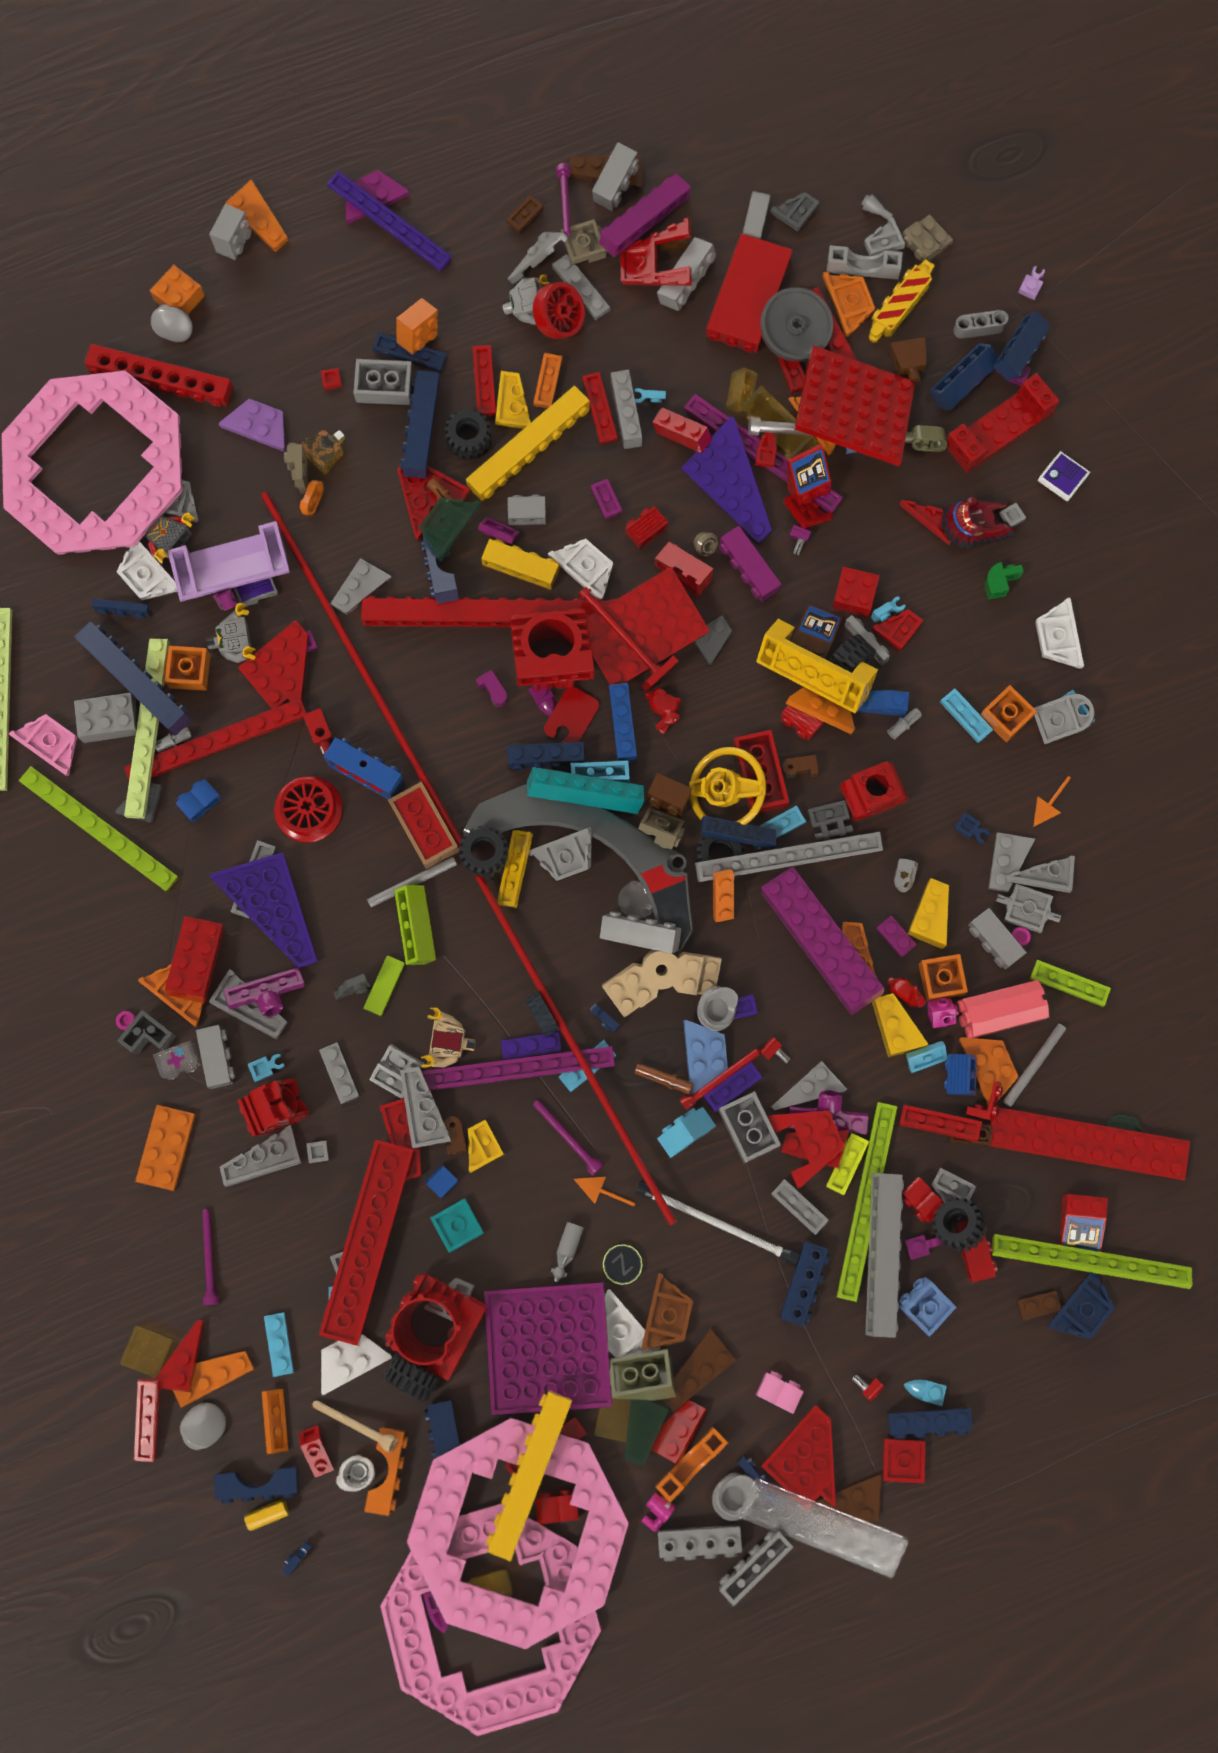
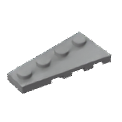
[400,1067,452,1149]
[219,1125,301,1187]

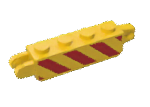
[869,260,934,343]

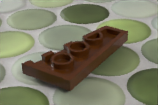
[664,1329,736,1412]

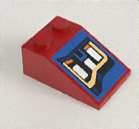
[787,444,831,506]
[1060,1194,1108,1252]

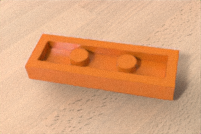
[533,353,562,408]
[713,869,734,922]
[262,1389,288,1454]

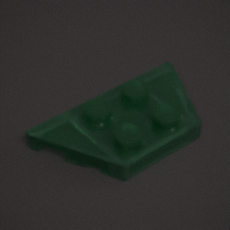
[419,498,481,561]

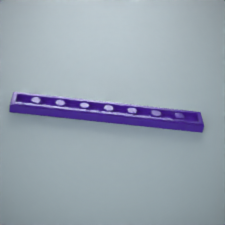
[327,171,452,272]

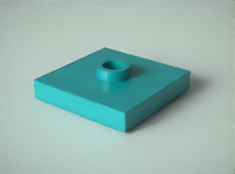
[430,1198,484,1253]

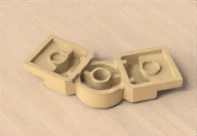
[602,950,722,1017]

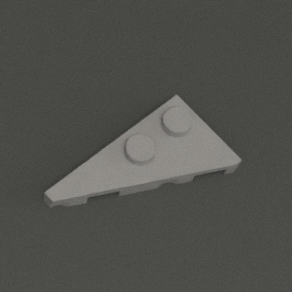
[508,232,568,284]
[1005,856,1075,893]
[771,1061,847,1110]

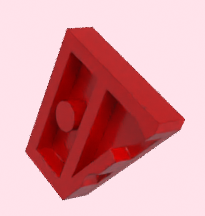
[872,609,923,651]

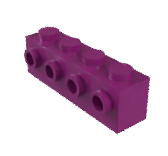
[719,526,782,602]

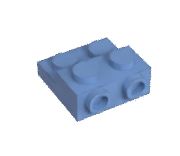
[899,1277,956,1337]

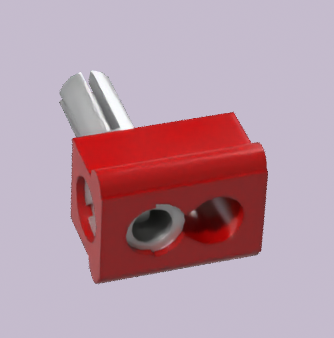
[759,1037,790,1063]
[852,1374,885,1402]

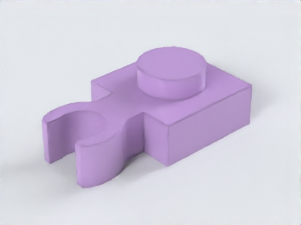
[1018,266,1045,300]

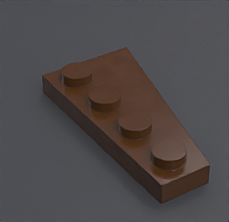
[570,154,642,190]

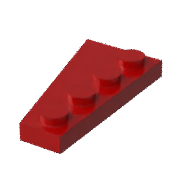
[380,1099,422,1181]

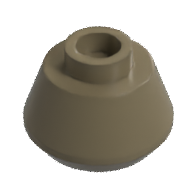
[694,532,718,557]

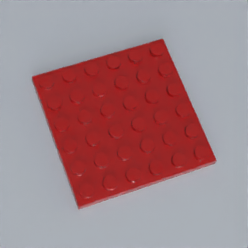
[794,345,915,466]

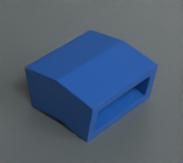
[425,1165,459,1199]

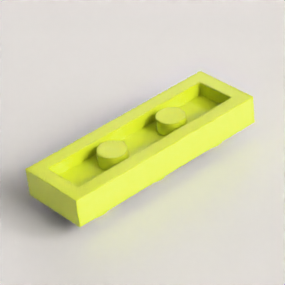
[826,1133,869,1196]

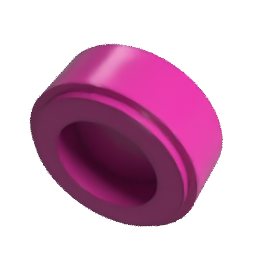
[1011,927,1031,947]
[116,1011,136,1031]

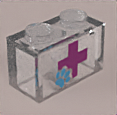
[153,1041,201,1080]

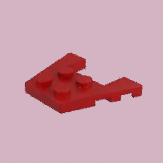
[768,1111,846,1188]

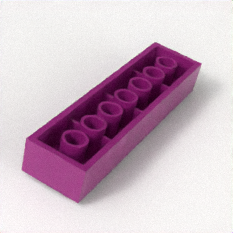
[761,866,884,1016]

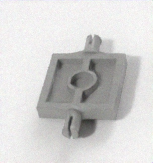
[996,884,1061,933]

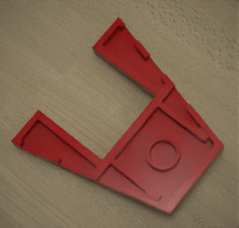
[621,218,692,286]

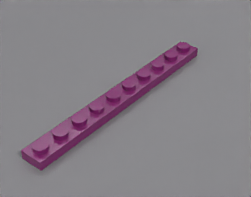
[684,394,843,513]
[422,1046,615,1091]

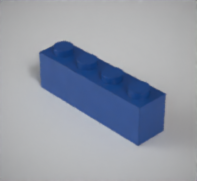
[609,683,637,762]

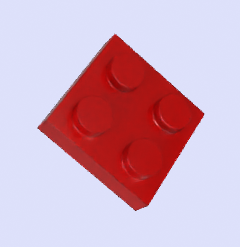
[883,1438,925,1483]

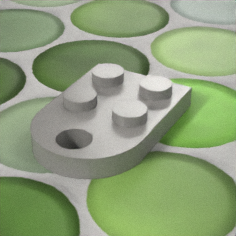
[1034,694,1095,744]

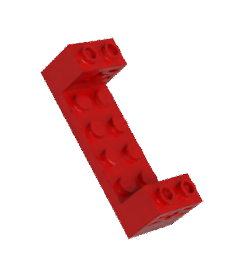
[946,373,1059,473]

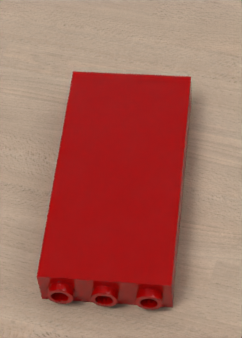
[706,234,793,353]

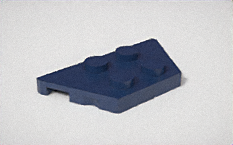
[1047,1272,1115,1340]

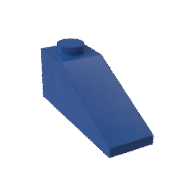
[857,690,909,717]

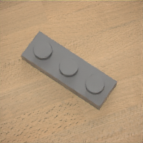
[844,615,889,666]
[319,1043,360,1104]
[771,1179,829,1235]

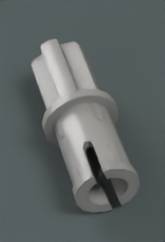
[887,708,922,740]
[155,728,192,753]

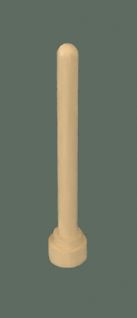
[312,1400,398,1453]

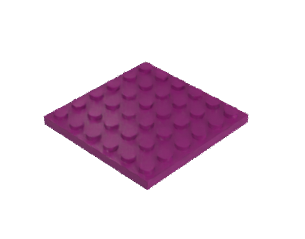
[484,1283,613,1415]

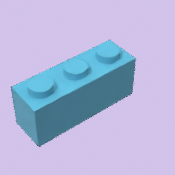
[571,761,629,783]

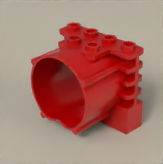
[510,608,594,692]
[385,1272,488,1380]

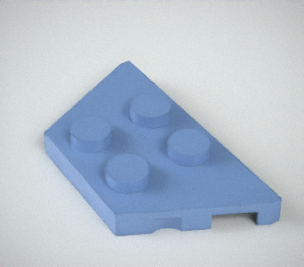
[683,1020,728,1095]

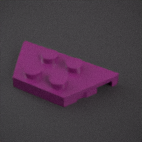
[346,170,409,224]

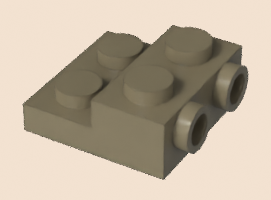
[902,215,953,262]
[560,219,608,265]
[284,443,308,494]
[638,807,685,850]

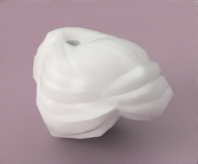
[336,1455,375,1492]

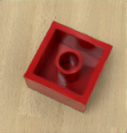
[832,567,880,617]

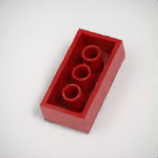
[733,730,789,814]
[165,916,224,1003]

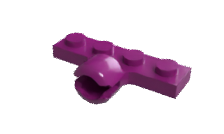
[223,968,305,1017]
[789,1090,869,1134]

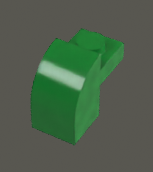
[984,562,1023,600]

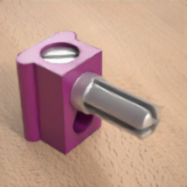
[790,524,811,555]

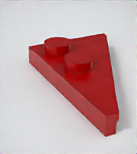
[899,500,952,545]
[154,1320,204,1393]

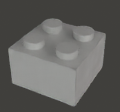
[209,204,251,260]

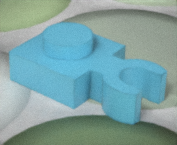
[248,1054,285,1083]

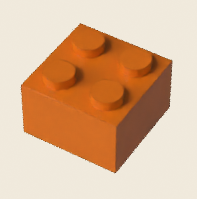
[150,265,205,315]
[396,298,438,355]
[165,646,211,691]
[980,685,1037,743]
[919,954,968,1002]

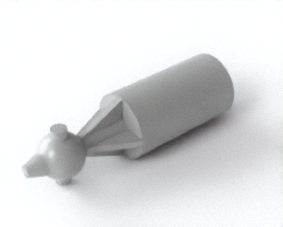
[551,1222,584,1282]

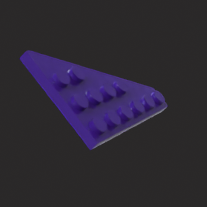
[681,416,772,544]
[210,852,317,968]

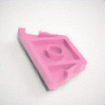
[9,714,77,777]

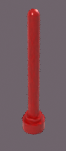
[679,1049,760,1112]

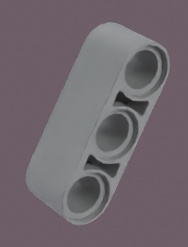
[743,191,770,240]
[953,310,1008,339]

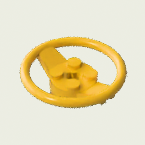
[689,747,766,825]

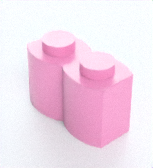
[755,1371,804,1414]

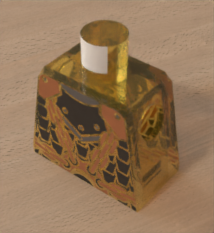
[300,430,346,476]

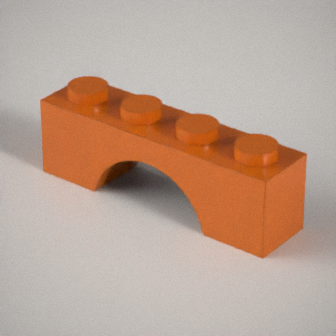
[364,1427,408,1516]
[655,1427,728,1502]

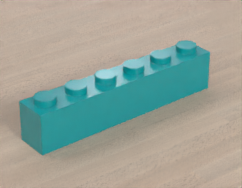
[527,767,644,814]

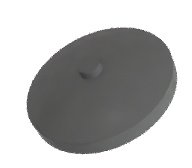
[760,287,833,361]

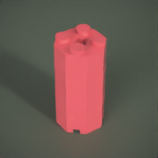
[957,980,1049,1039]

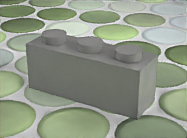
[968,908,1026,970]
[196,1025,236,1089]

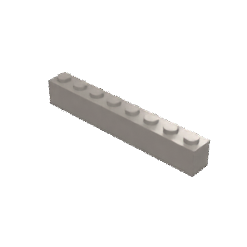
[865,1173,904,1338]

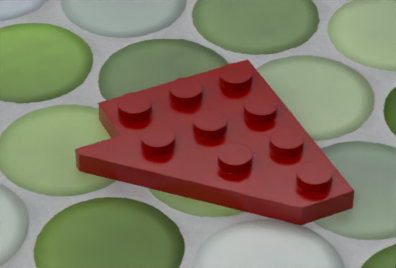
[397,466,470,541]
[238,620,309,709]

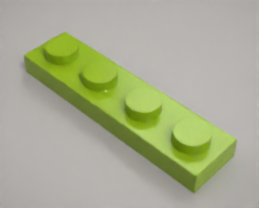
[1030,960,1111,1007]

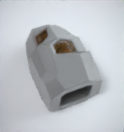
[894,859,918,893]

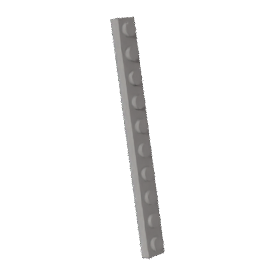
[695,832,883,882]

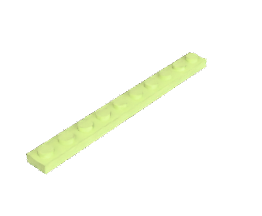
[0,608,12,791]
[124,639,170,819]

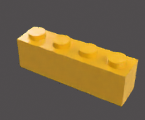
[481,539,559,590]

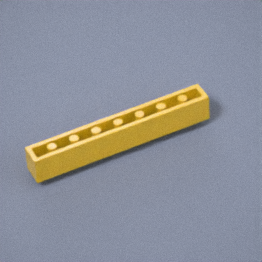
[466,385,590,501]
[485,1390,572,1561]

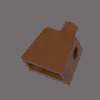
[889,337,927,383]

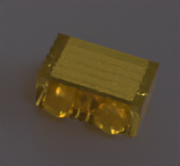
[726,368,758,412]
[467,1567,514,1597]

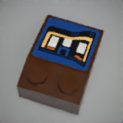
[792,604,843,659]

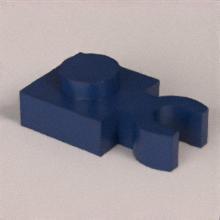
[953,812,990,845]
[590,1004,620,1033]
[282,1540,313,1576]

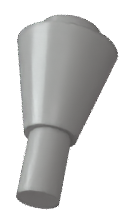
[861,194,893,220]

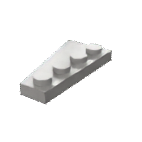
[209,969,287,1040]

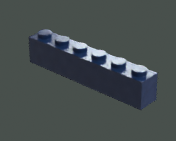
[400,370,440,479]

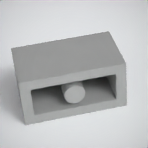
[508,494,546,525]

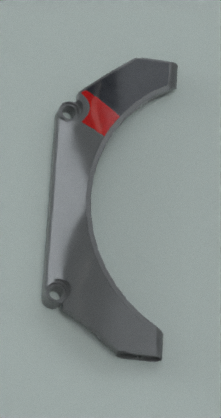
[462,784,694,957]

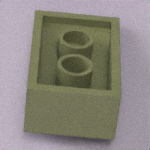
[609,1349,676,1400]

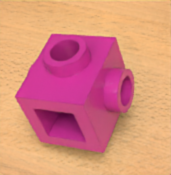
[927,997,958,1028]

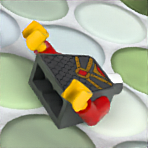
[146,512,196,564]

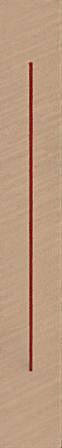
[261,492,677,1226]

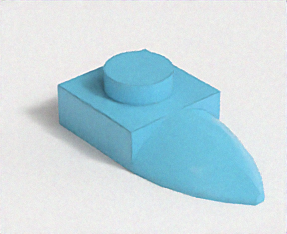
[904,1380,947,1406]

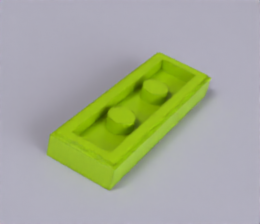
[363,955,405,1017]

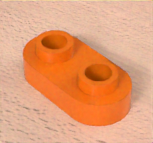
[300,480,324,516]

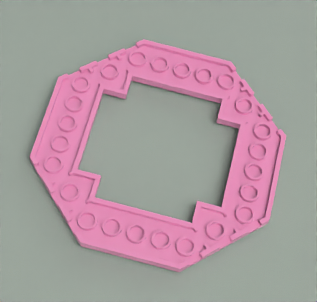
[2,371,183,555]
[407,1418,629,1649]
[381,1504,601,1736]

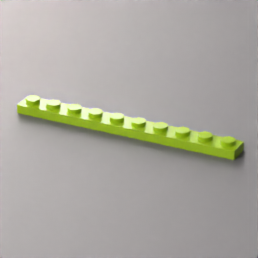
[19,766,179,892]
[836,1102,897,1302]
[992,1234,1192,1289]

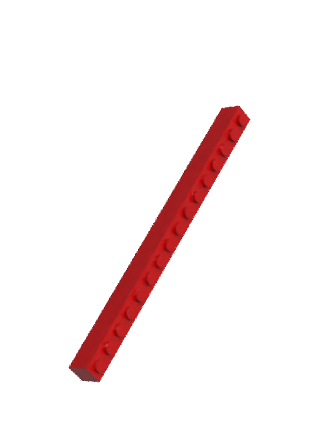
[361,596,617,627]

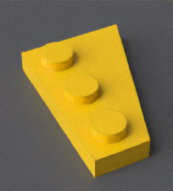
[495,371,531,429]

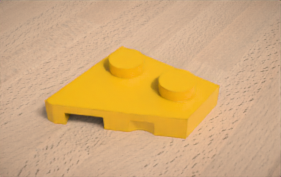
[468,1120,504,1173]

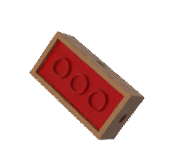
[388,782,459,870]

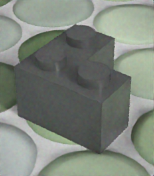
[117,1010,177,1055]

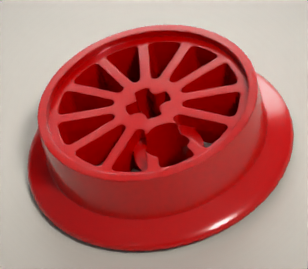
[274,776,343,843]

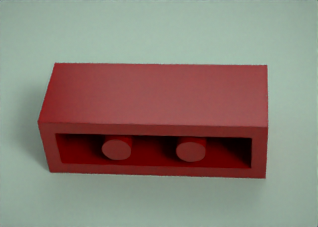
[652,408,712,453]
[954,1220,998,1283]

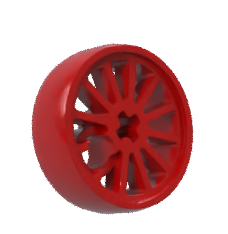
[533,282,585,339]

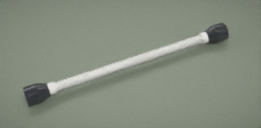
[635,1180,801,1267]

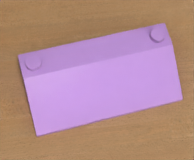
[168,521,290,602]

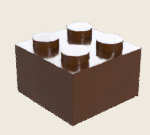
[647,773,692,818]

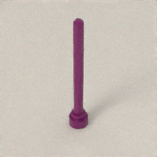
[556,163,571,237]
[533,1100,604,1176]
[202,1208,219,1306]

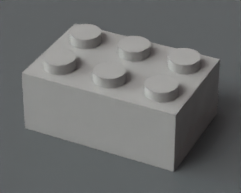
[592,142,639,211]
[353,359,413,405]
[74,693,138,743]
[718,1091,781,1164]

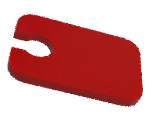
[544,687,599,743]

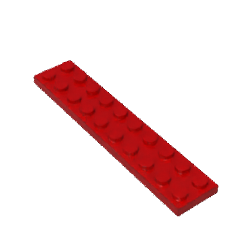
[987,1108,1190,1181]
[319,1139,414,1346]

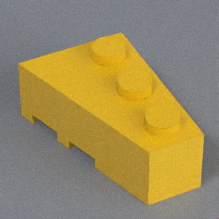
[907,878,949,949]
[872,993,929,1057]

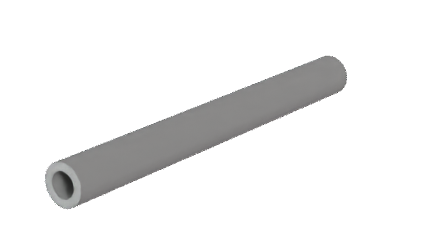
[367,857,457,908]
[1003,1024,1066,1107]

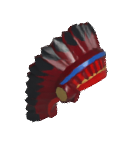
[941,497,1016,549]

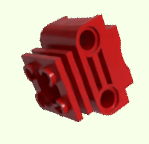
[839,761,908,822]
[237,1078,309,1137]

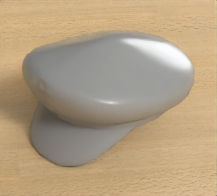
[151,304,193,342]
[697,986,738,1031]
[180,1403,226,1450]
[712,1473,758,1521]

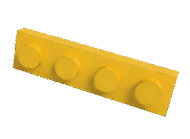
[497,830,533,908]

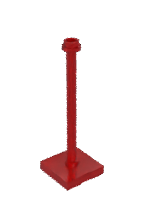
[578,587,678,692]

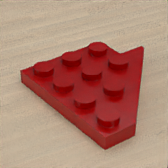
[762,1405,836,1510]

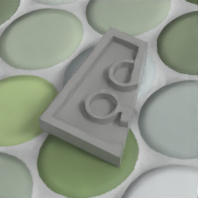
[330,558,392,615]
[988,832,1035,892]

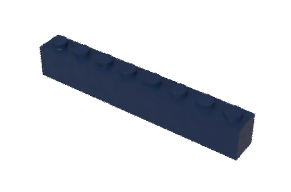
[74,621,191,736]

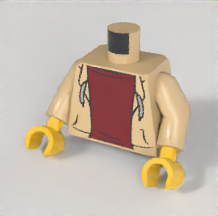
[421,1007,476,1068]

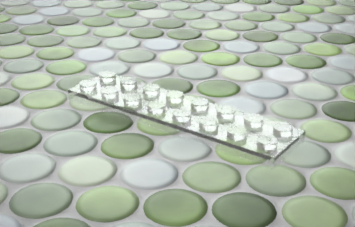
[740,1478,908,1578]

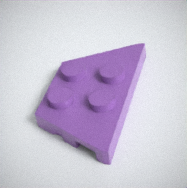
[219,399,285,452]

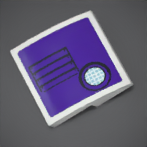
[1037,451,1090,502]

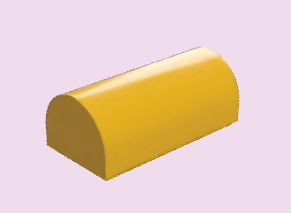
[244,1498,289,1531]

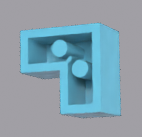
[657,1107,716,1158]

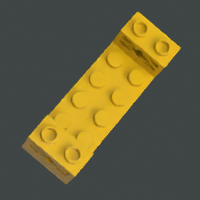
[756,619,878,713]

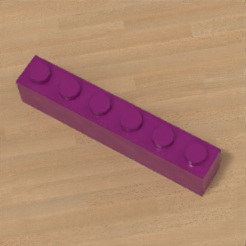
[599,174,691,257]

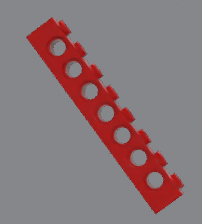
[84,344,233,407]

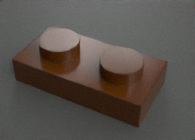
[506,195,544,234]
[1017,1291,1061,1320]

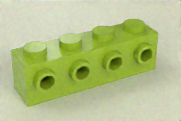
[394,885,436,965]

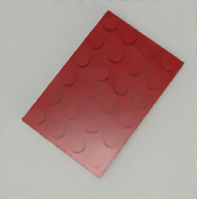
[587,567,710,685]

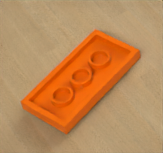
[135,1105,196,1191]

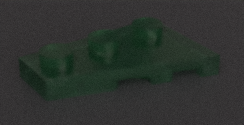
[624,1399,668,1467]

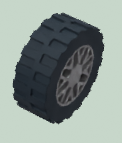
[525,992,559,1036]

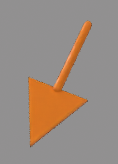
[1033,776,1071,827]
[574,1177,635,1206]

